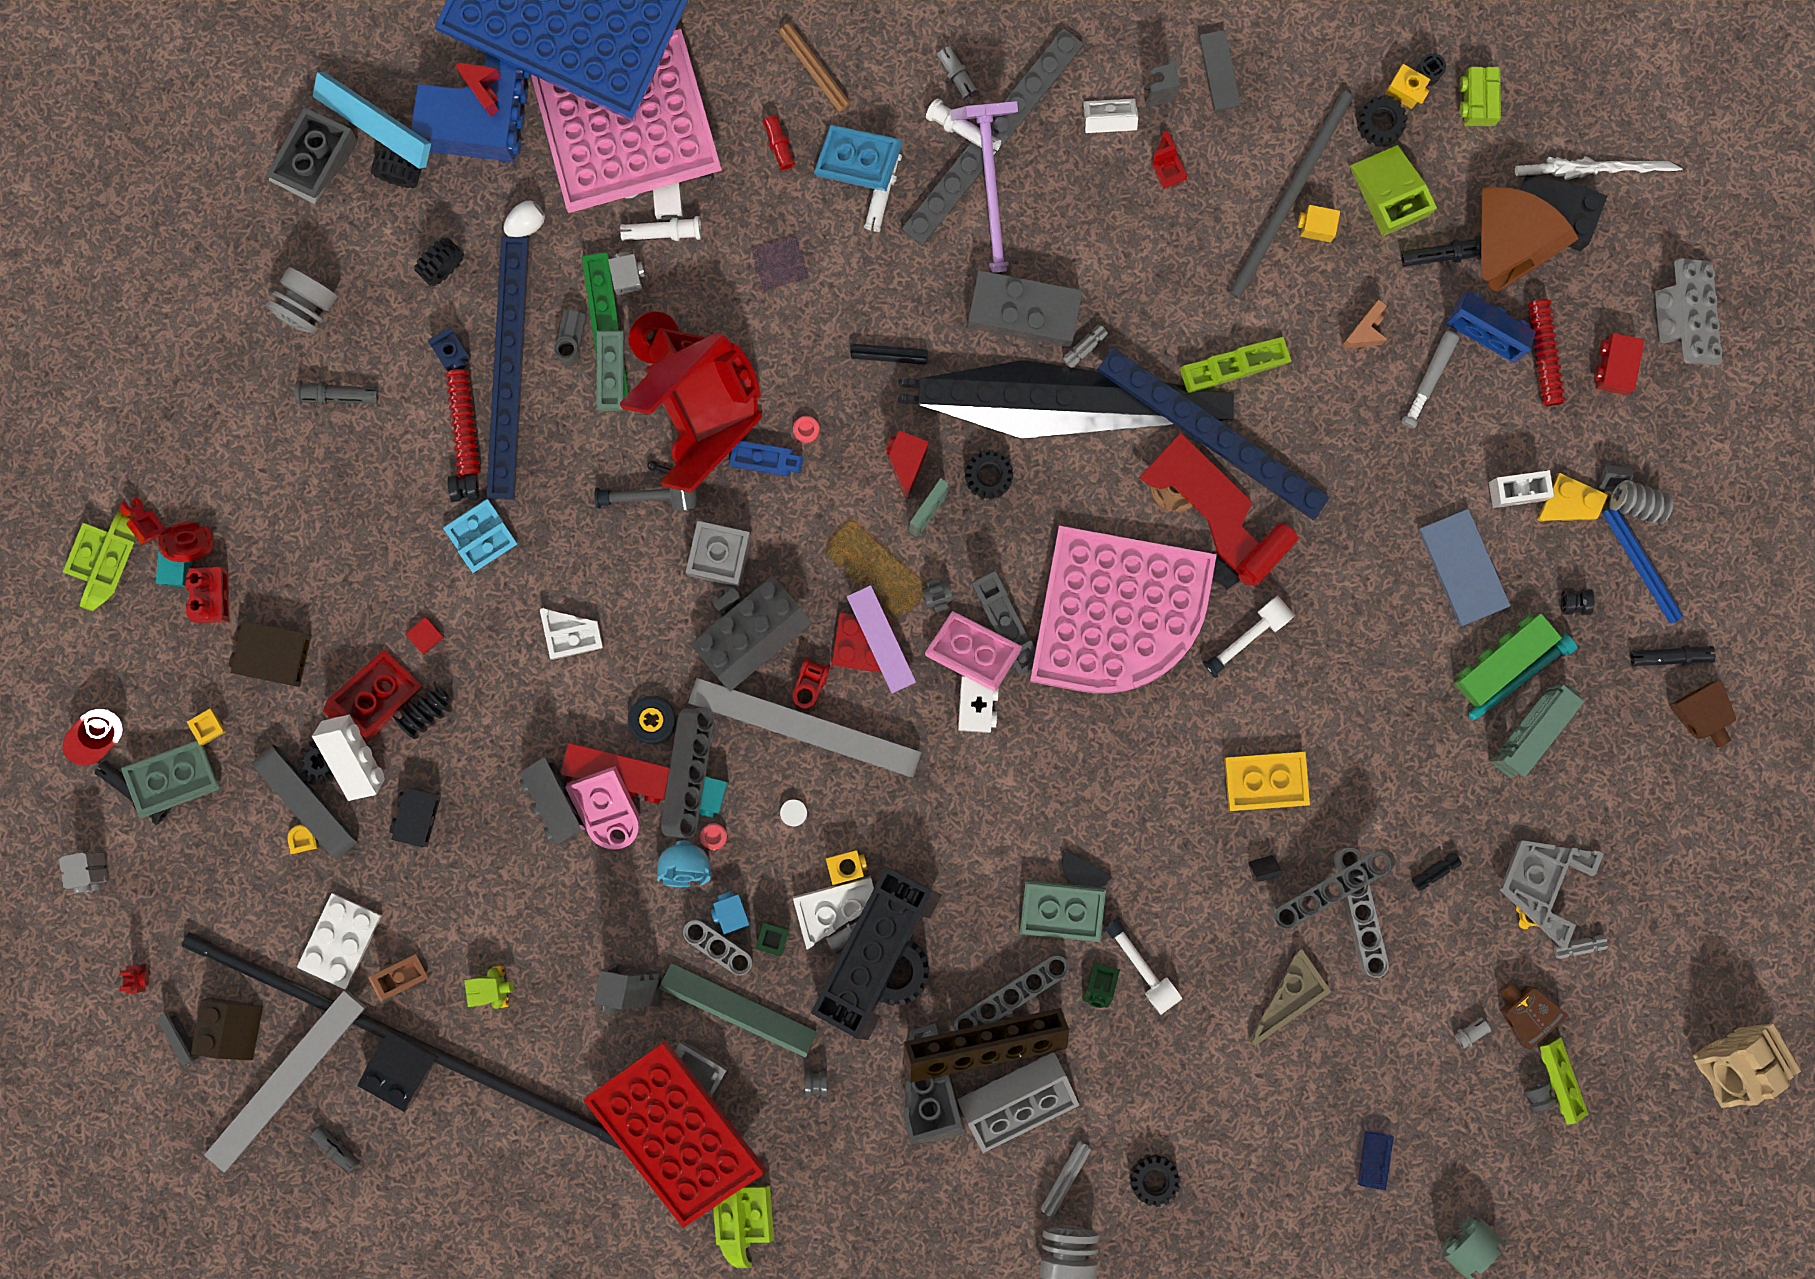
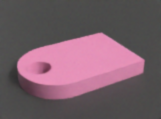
[565,766,641,849]

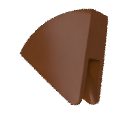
[1481,187,1579,292]

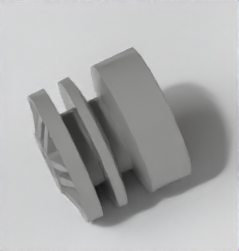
[265,267,338,335]
[1040,1225,1100,1279]

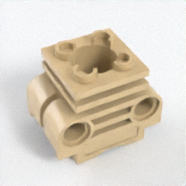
[1693,1023,1801,1108]

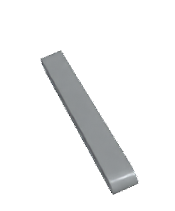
[688,678,922,778]

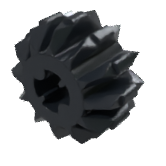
[297,741,333,785]

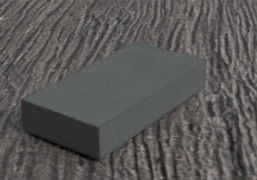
[156,1011,199,1066]

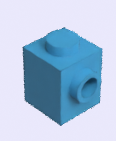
[711,891,751,934]

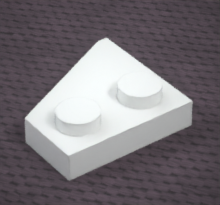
[540,608,604,660]

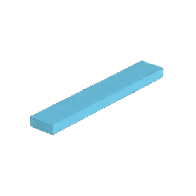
[313,72,431,169]

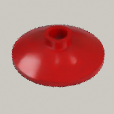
[628,311,679,364]

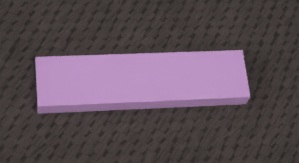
[847,585,916,694]

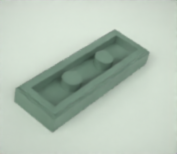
[596,331,624,411]

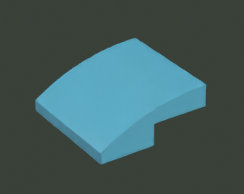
[443,498,518,573]

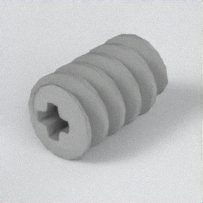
[1610,480,1673,525]

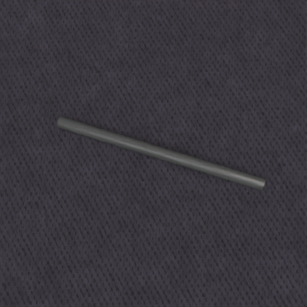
[1229,91,1353,299]

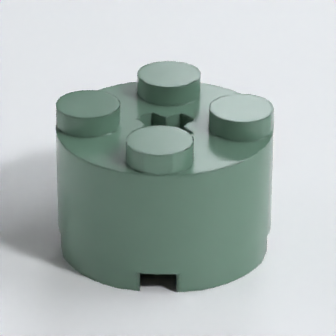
[1441,1216,1506,1279]

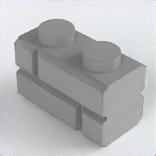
[59,852,109,893]

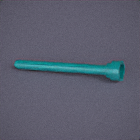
[1469,632,1578,720]

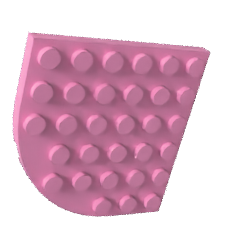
[1030,526,1217,693]

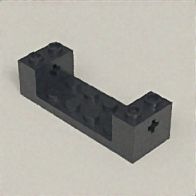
[811,866,942,1040]

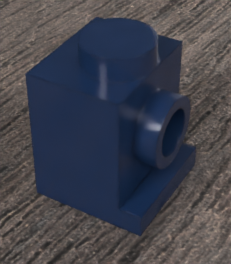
[428,327,471,371]

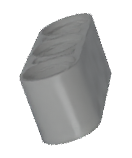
[683,919,753,975]

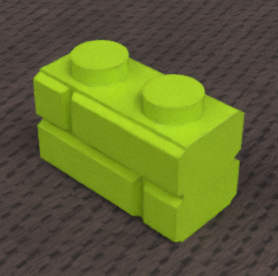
[1459,67,1501,126]

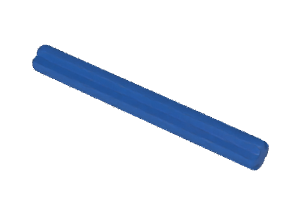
[1603,508,1683,623]

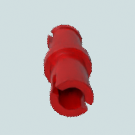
[762,115,795,171]

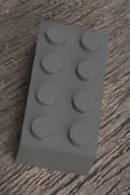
[690,575,812,692]

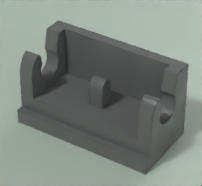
[1144,60,1181,108]

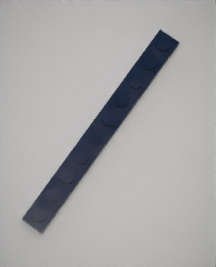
[486,236,529,500]
[1096,347,1330,520]

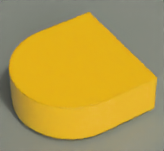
[288,825,319,854]

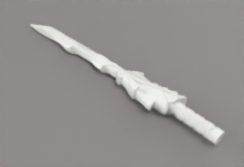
[1515,156,1683,180]

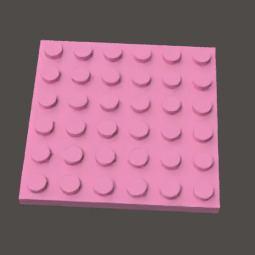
[531,29,722,213]

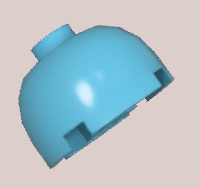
[657,840,711,887]

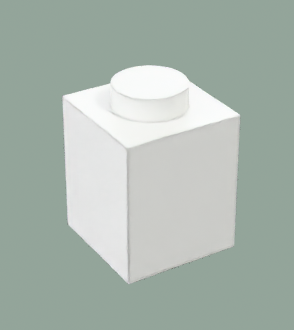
[653,183,684,221]

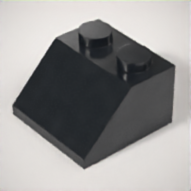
[357,1030,438,1112]

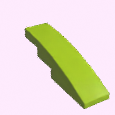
[1179,337,1292,393]

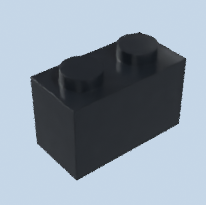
[390,787,441,848]

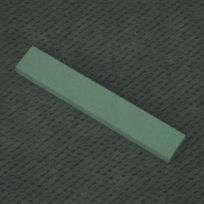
[659,963,817,1058]

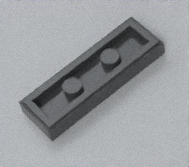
[1199,30,1241,112]

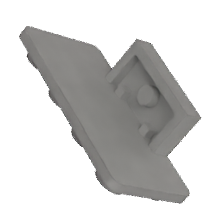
[1655,258,1722,366]

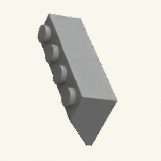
[957,1052,1080,1153]

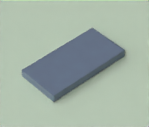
[1418,509,1511,627]

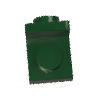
[1083,962,1120,1008]

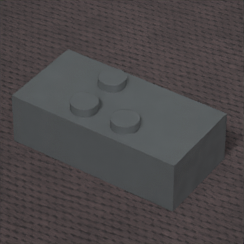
[967,270,1083,348]

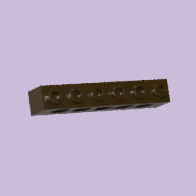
[904,1008,1069,1083]

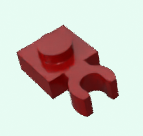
[119,497,166,545]
[119,964,149,994]

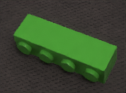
[1454,614,1562,707]

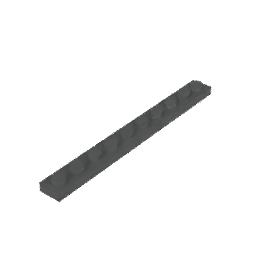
[902,28,1084,247]

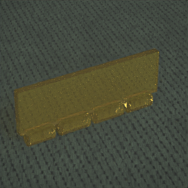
[826,519,928,617]

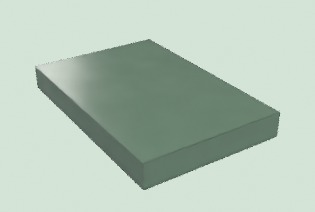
[909,478,949,537]
[121,740,219,819]
[1020,880,1106,942]

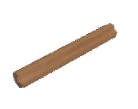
[780,23,850,112]

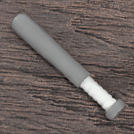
[1401,330,1459,429]

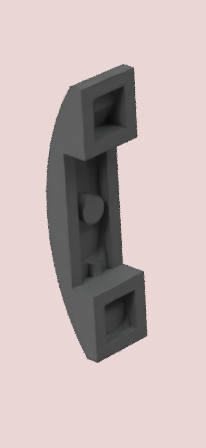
[971,570,1036,676]

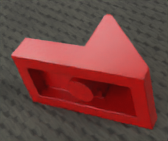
[455,63,501,117]

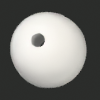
[504,201,545,237]

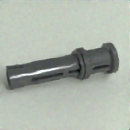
[295,380,379,405]

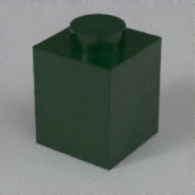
[755,921,790,956]

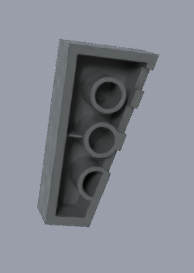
[594,963,666,1013]

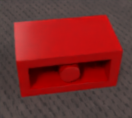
[1594,333,1644,395]

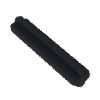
[850,344,928,365]

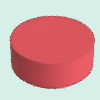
[793,416,820,443]
[700,823,727,850]

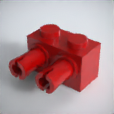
[185,567,230,624]

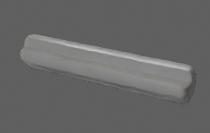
[1041,1141,1091,1217]

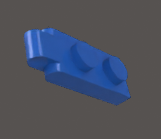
[729,441,803,477]

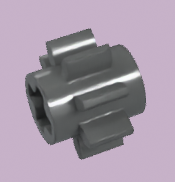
[922,578,953,612]

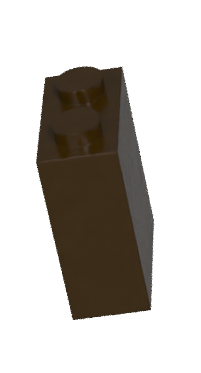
[229,621,312,687]

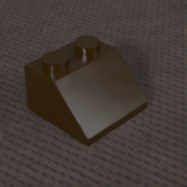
[191,997,263,1060]

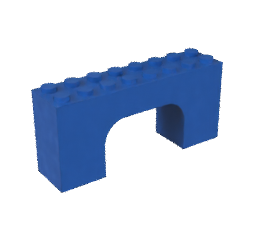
[411,54,531,162]

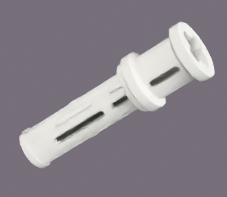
[926,98,1001,155]
[864,154,902,232]
[620,216,702,241]

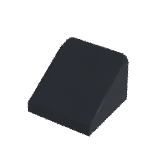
[1248,855,1283,882]

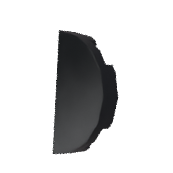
[1062,850,1112,887]

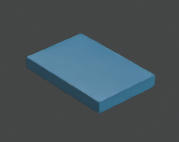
[814,124,903,192]

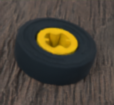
[628,696,676,744]

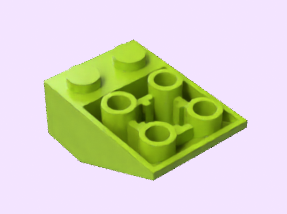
[1349,145,1437,237]

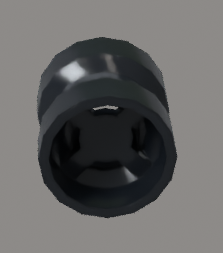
[1415,53,1446,86]
[447,473,480,502]
[1561,588,1595,615]

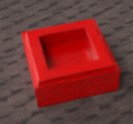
[405,617,444,655]

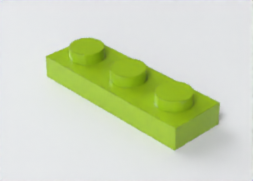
[1540,1037,1589,1125]

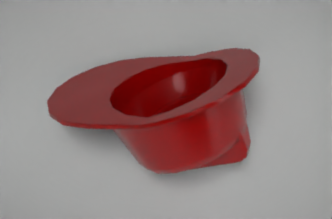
[62,709,123,766]

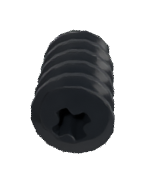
[393,681,453,739]

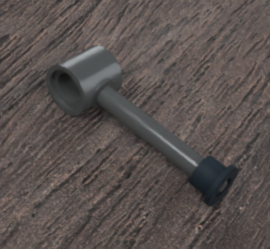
[594,488,698,510]

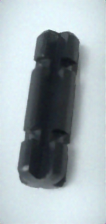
[1412,853,1462,891]

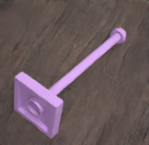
[950,101,1018,273]

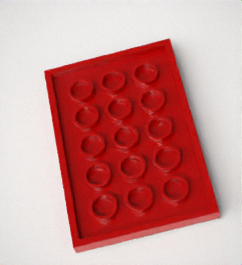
[583,1040,767,1228]

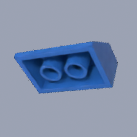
[1446,292,1536,363]

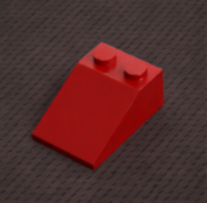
[323,650,423,744]

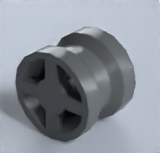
[805,1069,828,1098]
[1524,1082,1557,1112]

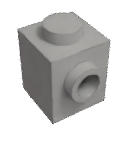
[608,252,645,296]

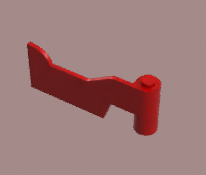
[1139,433,1299,586]

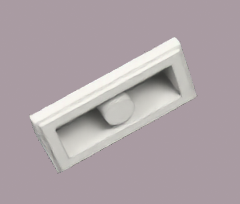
[1083,99,1138,133]

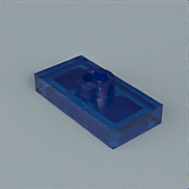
[1357,1130,1394,1190]

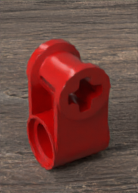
[793,657,831,710]

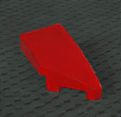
[1152,130,1187,189]

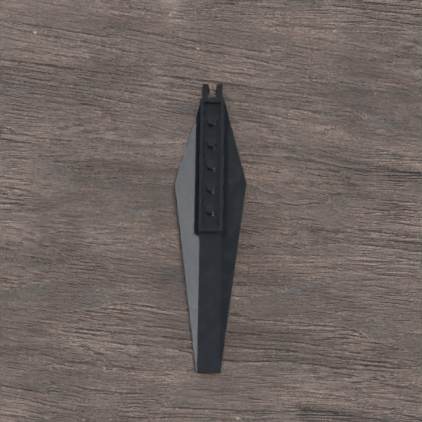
[897,360,1234,439]

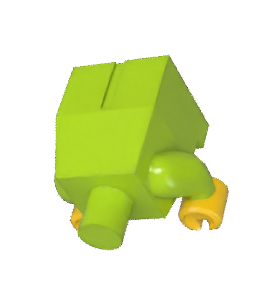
[464,966,514,1009]

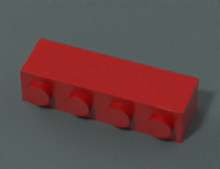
[560,743,670,804]

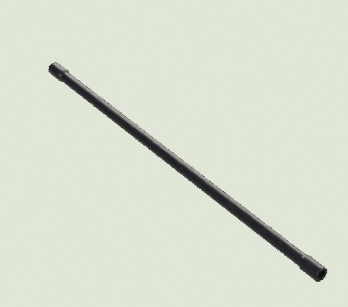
[182,932,622,1150]

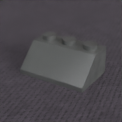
[519,757,586,845]

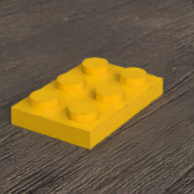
[1224,752,1310,811]

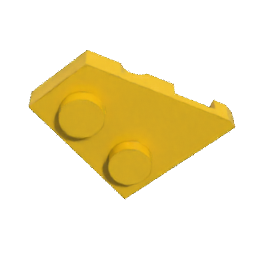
[1537,473,1608,522]

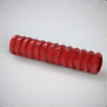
[1527,299,1566,406]
[445,369,481,477]

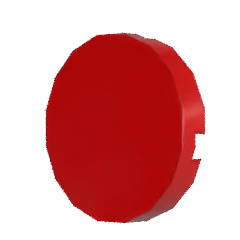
[158,522,214,562]

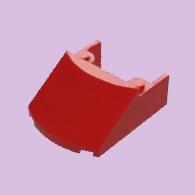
[619,333,762,493]

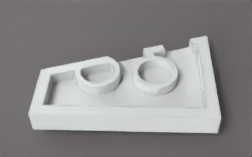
[793,876,874,950]

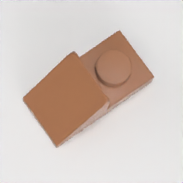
[1342,300,1387,349]
[368,954,428,1002]

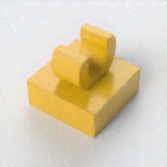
[187,708,226,745]

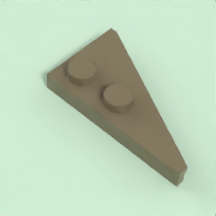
[1249,948,1332,1046]

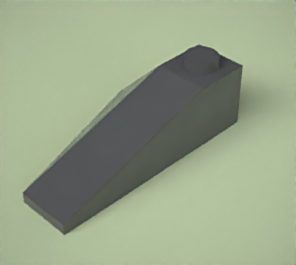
[903,1023,967,1144]

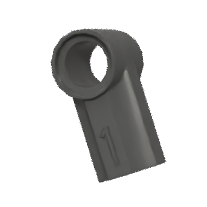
[554,309,587,366]

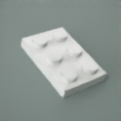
[297,893,382,990]

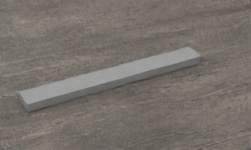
[204,989,366,1173]

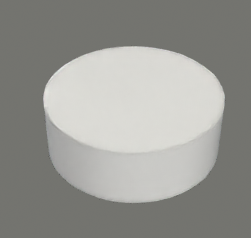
[780,800,807,826]

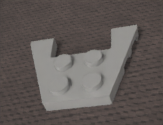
[1499,841,1604,948]

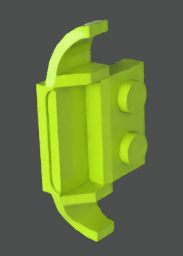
[63,509,135,611]
[713,1185,774,1268]

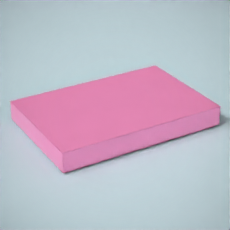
[925,611,1022,692]

